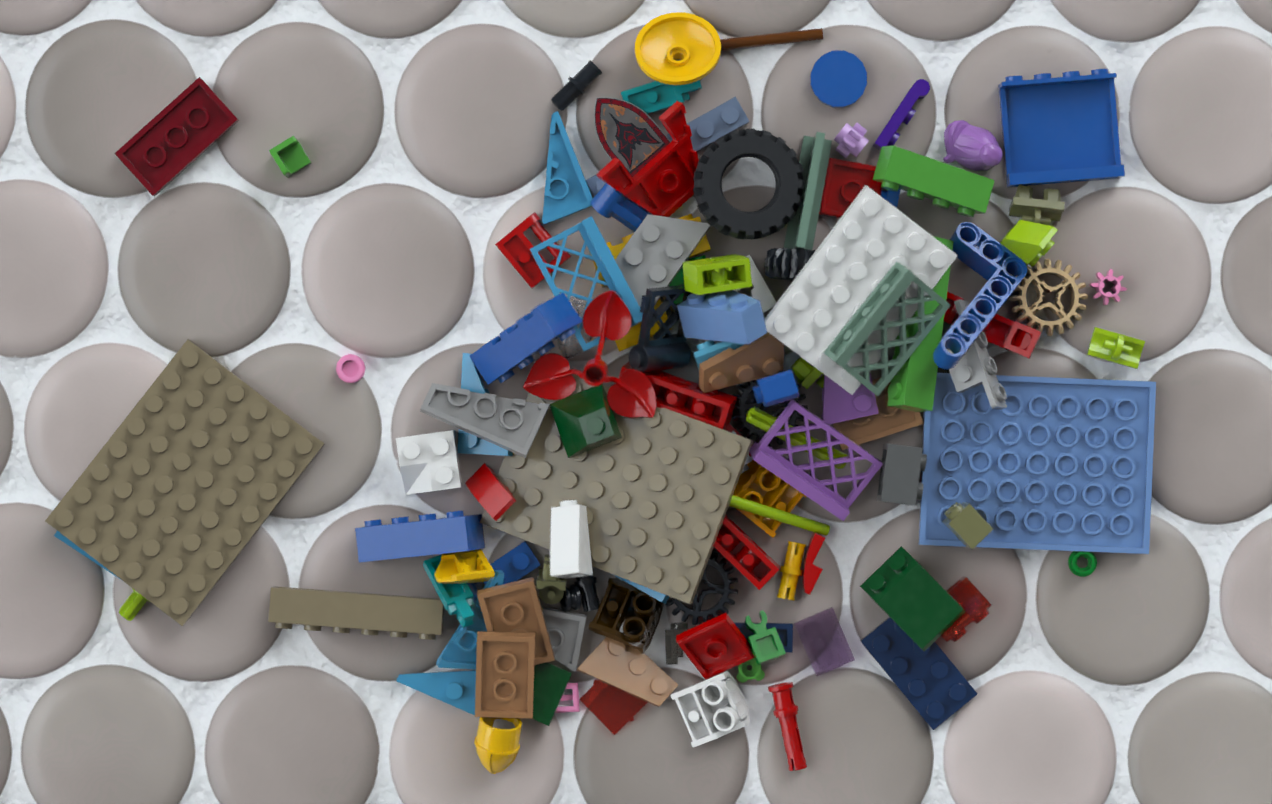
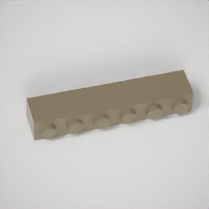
[268,586,445,640]

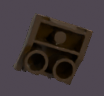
[588,577,664,654]

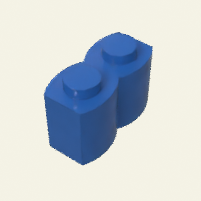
[752,369,799,408]

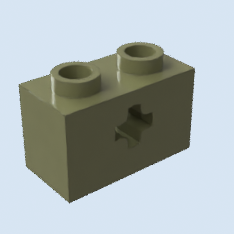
[942,502,993,549]

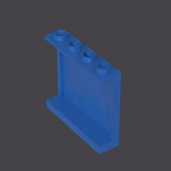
[998,69,1125,187]

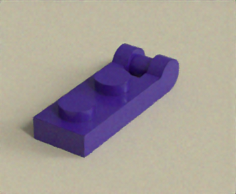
[873,79,930,151]

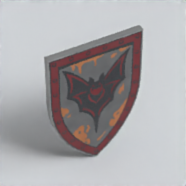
[594,97,671,177]

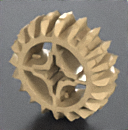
[1009,259,1088,336]

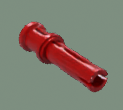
[768,682,807,771]

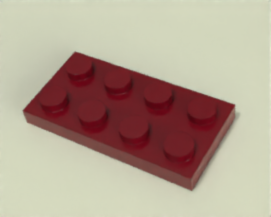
[114,77,239,197]

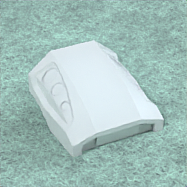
[670,671,750,747]

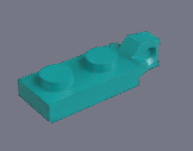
[621,80,702,114]
[423,554,475,628]

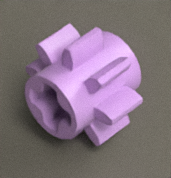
[834,123,869,158]

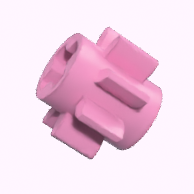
[1089,269,1127,305]

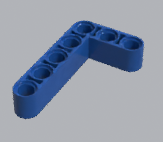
[933,222,1027,369]

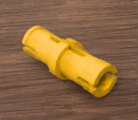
[777,541,806,601]

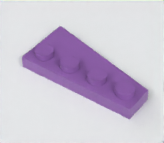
[821,373,878,424]

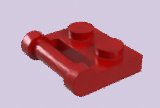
[495,212,571,289]

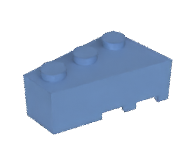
[677,290,767,345]

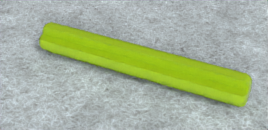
[746,407,847,469]

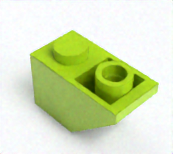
[1000,220,1058,267]

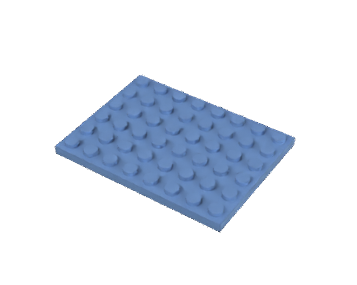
[918,373,1156,554]

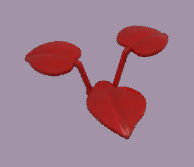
[523,290,656,418]

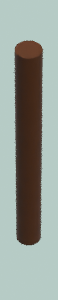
[720,28,823,51]

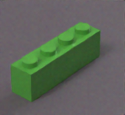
[873,145,995,217]

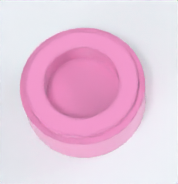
[336,354,366,383]

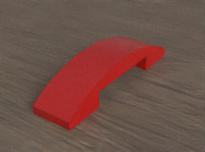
[944,291,1042,359]

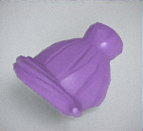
[943,120,1003,171]

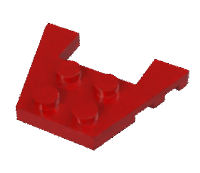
[596,101,699,217]

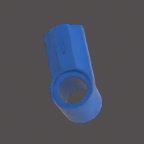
[590,183,651,232]

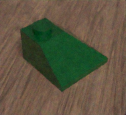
[550,384,622,458]

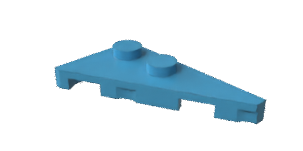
[542,111,593,225]
[457,353,513,456]
[436,570,504,669]
[396,670,480,718]

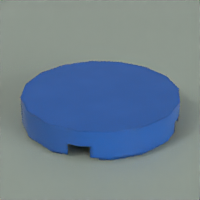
[810,50,867,108]

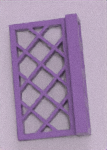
[749,399,883,521]

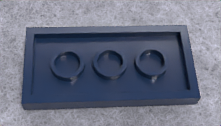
[860,617,977,730]

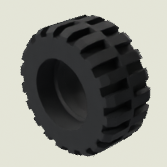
[693,129,805,240]

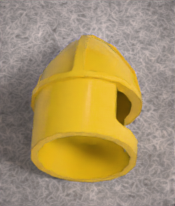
[474,717,522,774]

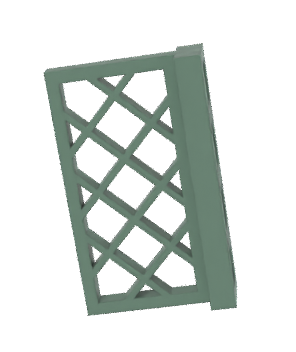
[783,132,832,250]
[824,261,951,396]

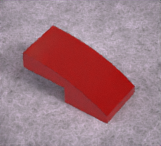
[465,463,516,521]
[802,533,825,595]

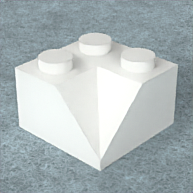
[396,430,463,495]

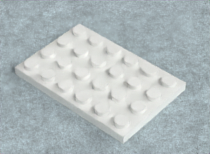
[764,185,958,395]

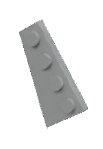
[420,383,550,458]

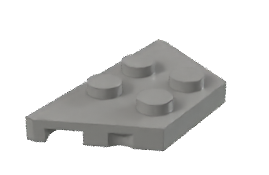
[615,214,710,307]

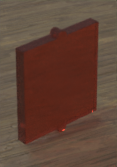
[579,679,648,735]

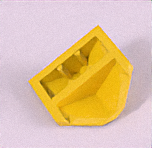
[434,549,495,584]

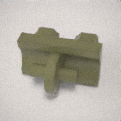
[1009,185,1065,226]
[536,554,567,605]

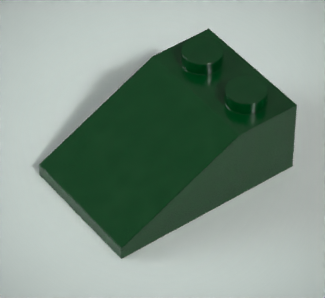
[860,546,966,652]

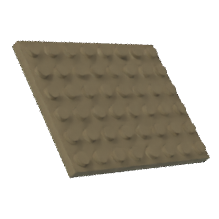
[45,339,325,626]
[480,374,753,604]

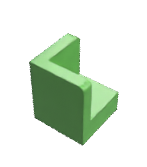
[269,136,312,178]

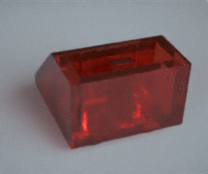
[940,576,991,642]

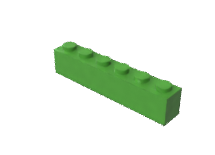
[888,236,954,412]

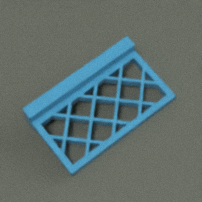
[530,216,643,352]

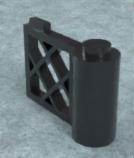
[628,285,693,373]

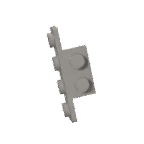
[941,299,1007,410]

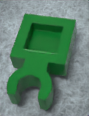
[745,610,786,666]

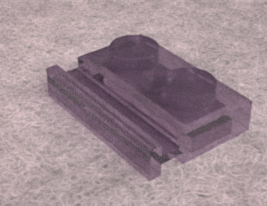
[794,607,855,676]

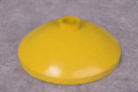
[635,12,721,85]

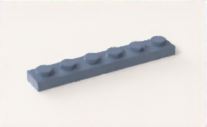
[586,96,750,196]

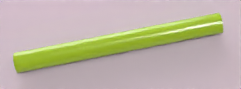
[729,495,830,536]

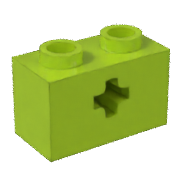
[683,254,752,295]

